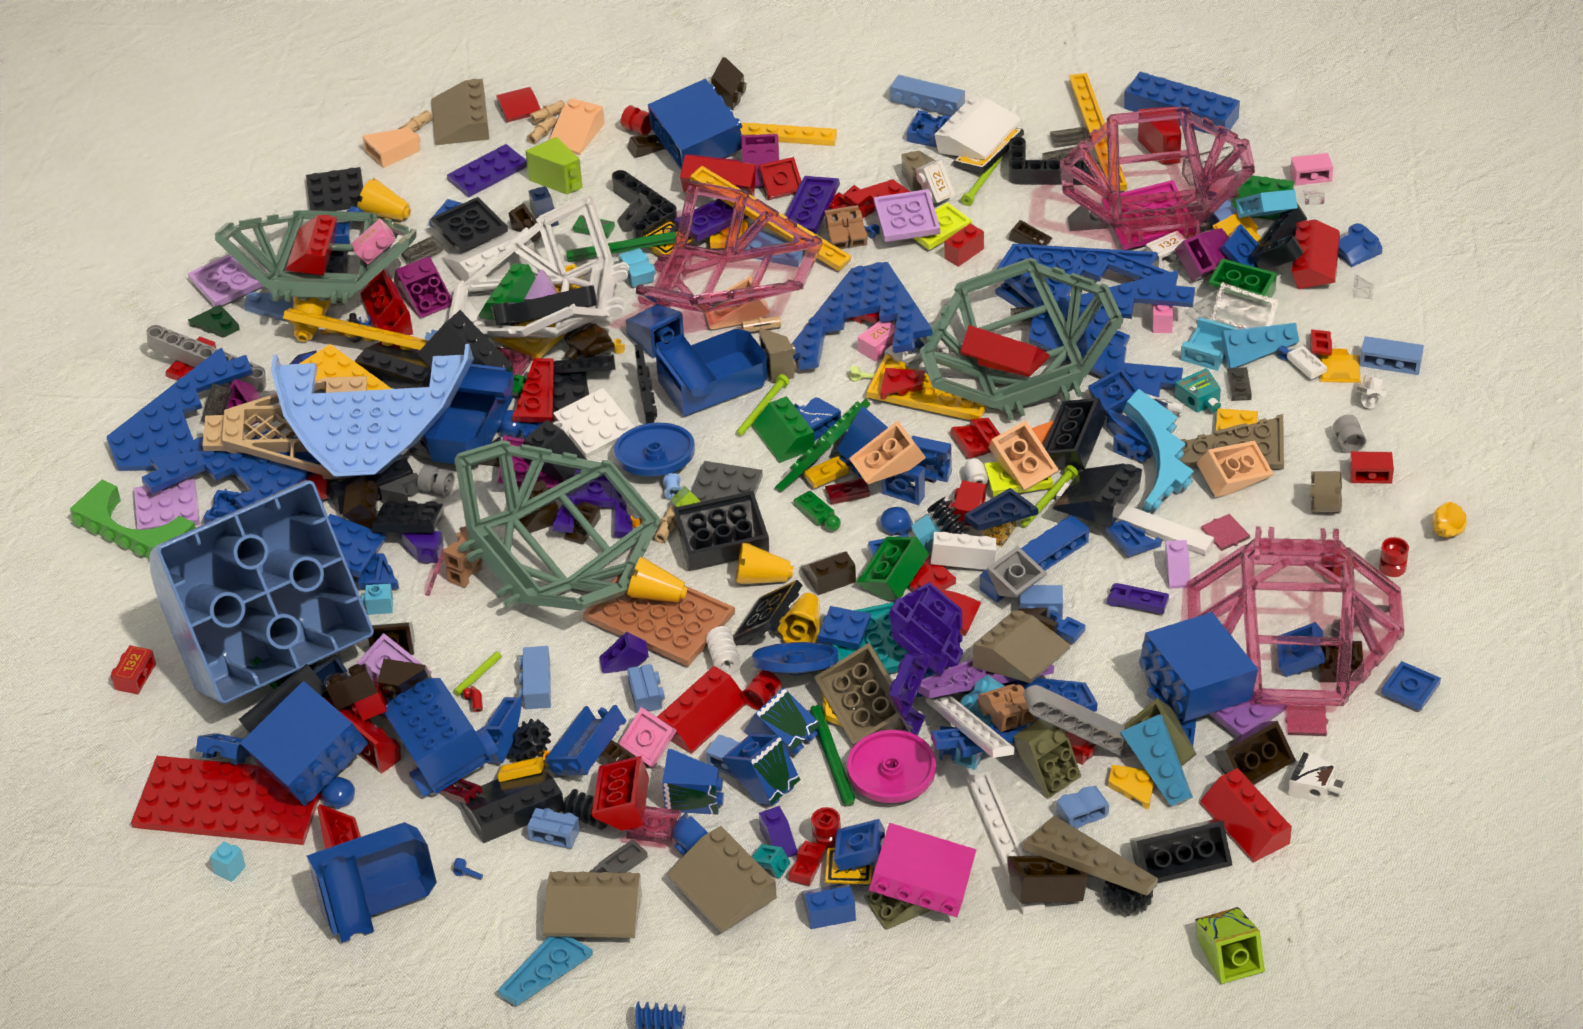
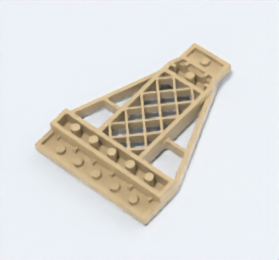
[203,376,367,479]

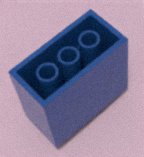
[648,78,742,170]
[1139,612,1258,722]
[240,681,368,806]

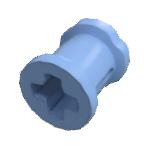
[663,473,682,500]

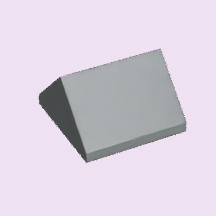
[987,546,1047,598]

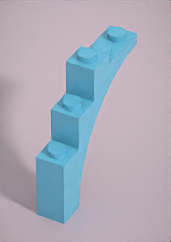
[1123,389,1194,513]

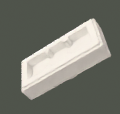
[1287,346,1327,380]

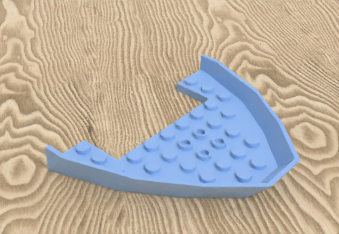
[271,344,474,477]

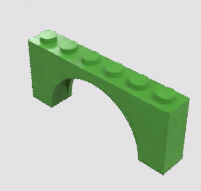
[70,479,196,559]

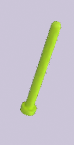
[961,157,1002,206]
[737,374,790,436]
[1020,465,1078,528]

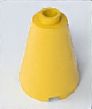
[357,178,411,221]
[293,297,331,342]
[735,543,794,584]
[627,557,688,603]
[778,593,820,643]

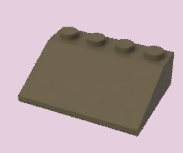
[432,78,490,145]
[973,610,1070,683]
[814,643,905,745]
[667,826,777,933]
[542,871,642,938]

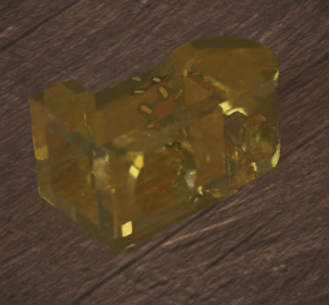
[984,521,1016,547]

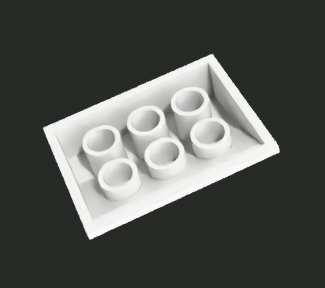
[934,96,1022,160]
[443,229,535,282]

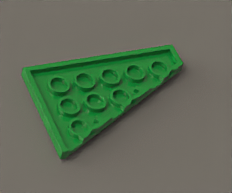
[775,398,871,493]

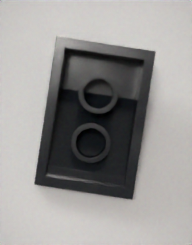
[523,420,587,483]

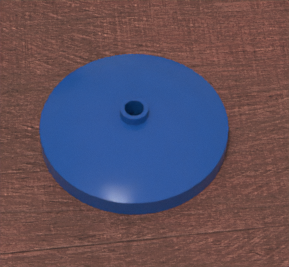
[614,423,695,476]
[752,642,839,676]

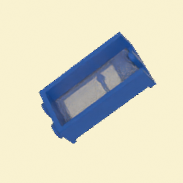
[545,705,626,776]

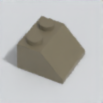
[901,150,936,192]
[759,329,797,383]

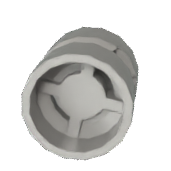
[1333,415,1366,453]
[417,464,455,496]

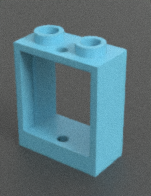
[1236,190,1298,218]

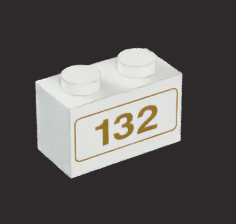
[915,160,955,204]
[1146,231,1186,269]

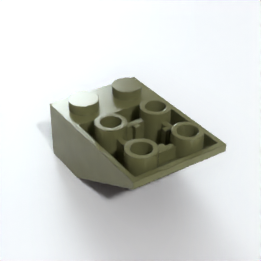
[1124,698,1197,766]
[1013,719,1081,799]
[864,891,931,930]

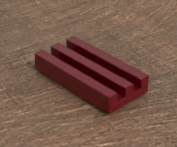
[825,478,870,505]
[440,777,483,804]

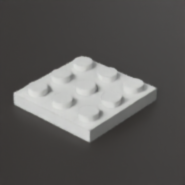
[553,388,635,458]

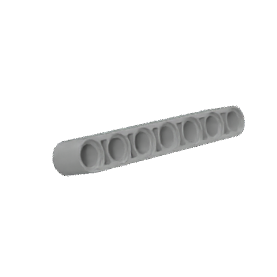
[146,325,266,392]
[1023,685,1135,757]

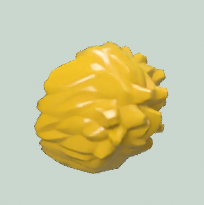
[1432,502,1467,538]

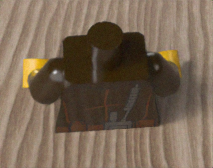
[564,323,625,359]

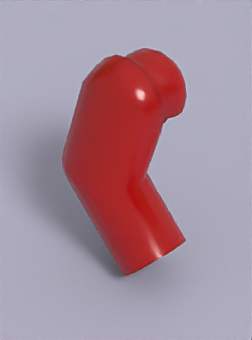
[463,686,483,712]

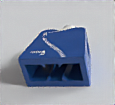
[794,397,841,441]

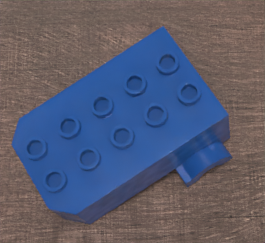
[655,329,768,416]
[423,364,514,464]
[384,678,499,797]
[307,822,437,943]

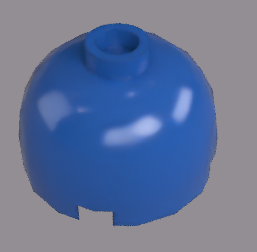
[673,812,708,856]

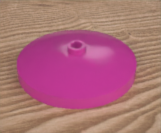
[847,730,936,803]

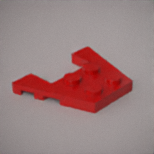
[844,179,911,207]

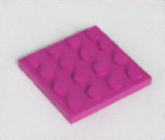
[1101,180,1196,250]

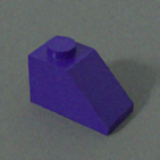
[401,531,444,563]
[599,632,649,674]
[759,806,798,858]

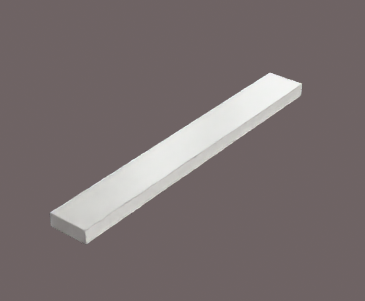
[1056,482,1214,555]
[926,694,1014,758]
[967,771,1045,915]

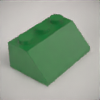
[1232,173,1295,221]
[1208,259,1277,302]
[478,263,536,319]
[752,396,815,463]
[856,537,929,600]

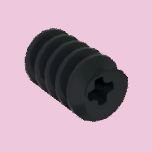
[927,497,971,534]
[562,789,608,830]

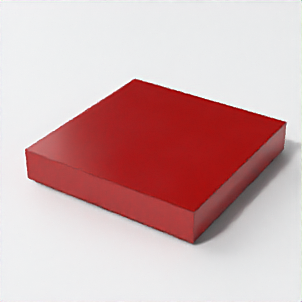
[758,157,802,200]

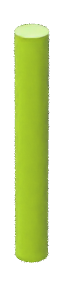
[453,651,502,697]

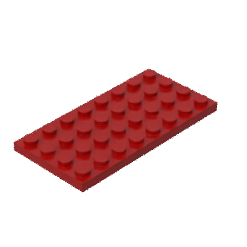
[131,755,321,845]

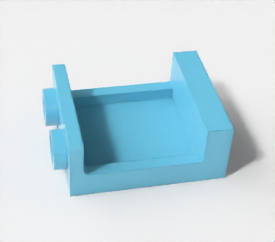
[1181,317,1235,371]

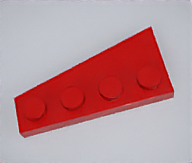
[512,358,554,422]

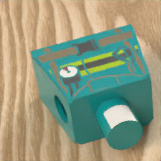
[1174,368,1221,412]

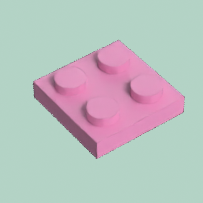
[619,707,677,767]

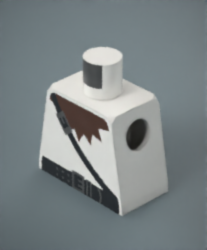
[1288,751,1345,802]

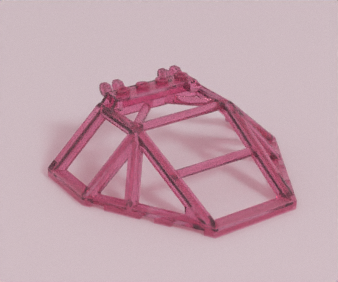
[1060,106,1255,243]
[636,180,822,313]
[1187,526,1405,706]

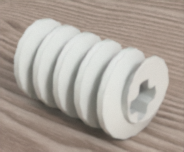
[706,626,741,674]

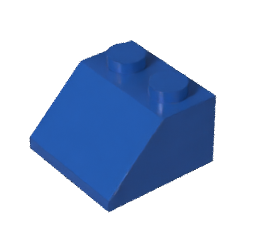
[801,884,856,929]

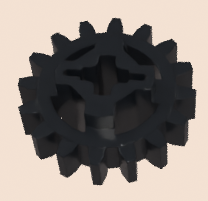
[508,719,551,762]
[1103,881,1153,916]

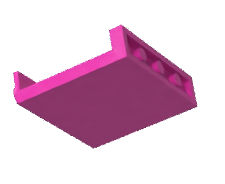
[869,823,976,917]

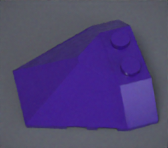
[889,582,963,667]

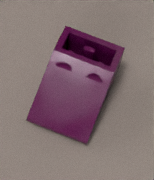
[741,134,779,187]
[1175,228,1230,282]
[394,256,452,319]

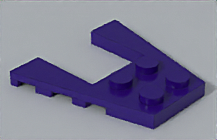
[552,470,634,538]
[889,653,950,736]

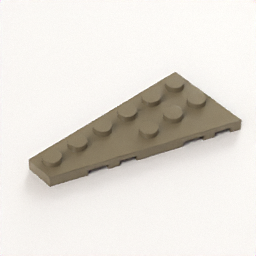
[1180,414,1284,469]
[1023,815,1158,895]

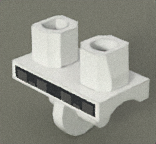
[1356,375,1387,409]

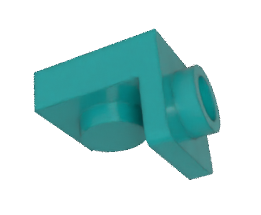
[752,844,790,878]

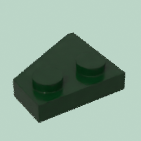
[188,305,240,338]

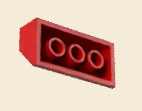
[286,215,337,275]
[1292,219,1340,289]
[657,666,746,754]
[323,697,401,774]
[592,756,649,831]
[1200,768,1292,863]

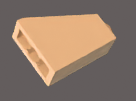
[362,128,421,168]

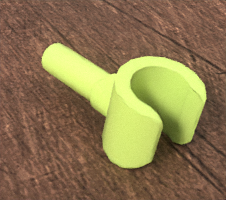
[849,366,875,382]

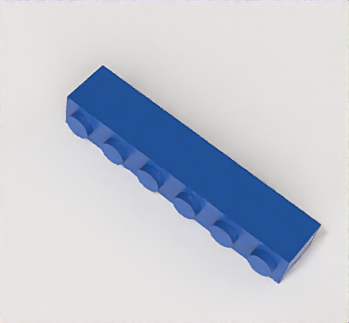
[980,515,1089,603]

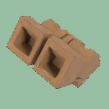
[825,205,868,249]
[443,526,482,588]
[977,684,1038,732]

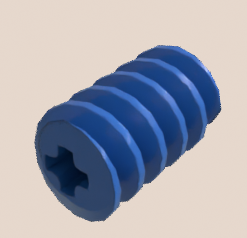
[635,1001,686,1029]

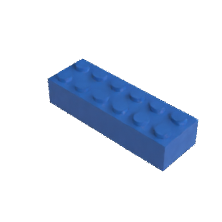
[1124,72,1240,138]

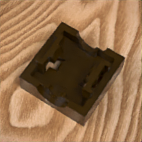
[1318,640,1364,683]

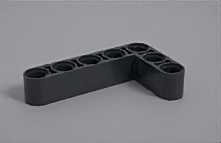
[1009,136,1100,185]
[612,170,677,239]
[1250,203,1307,270]
[491,285,598,326]

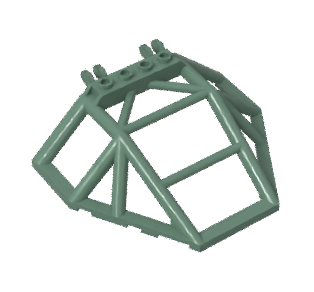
[215,210,416,304]
[920,258,1123,421]
[454,440,661,611]

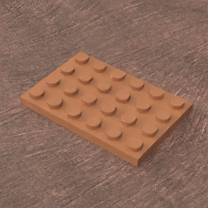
[583,575,735,667]

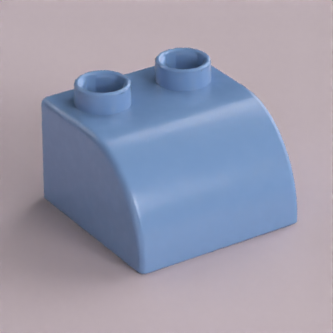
[149,480,374,704]

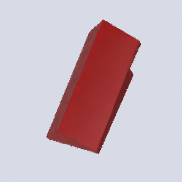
[680,154,756,197]
[360,268,413,335]
[960,325,1049,377]
[317,804,361,849]

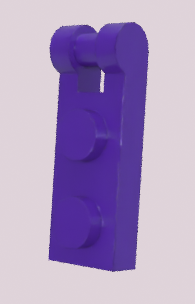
[1106,583,1169,614]

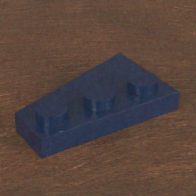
[964,488,1038,531]

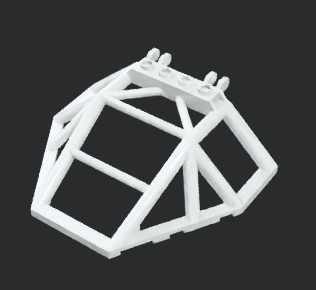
[449,193,629,338]

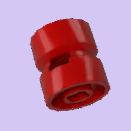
[620,105,652,135]
[1379,537,1409,577]
[742,670,781,711]
[811,807,841,850]

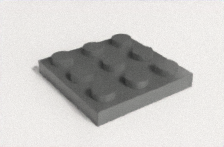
[692,461,763,502]

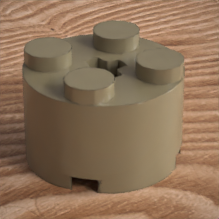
[1310,471,1342,513]

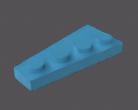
[1221,323,1300,371]
[1121,715,1193,806]
[498,936,593,1007]

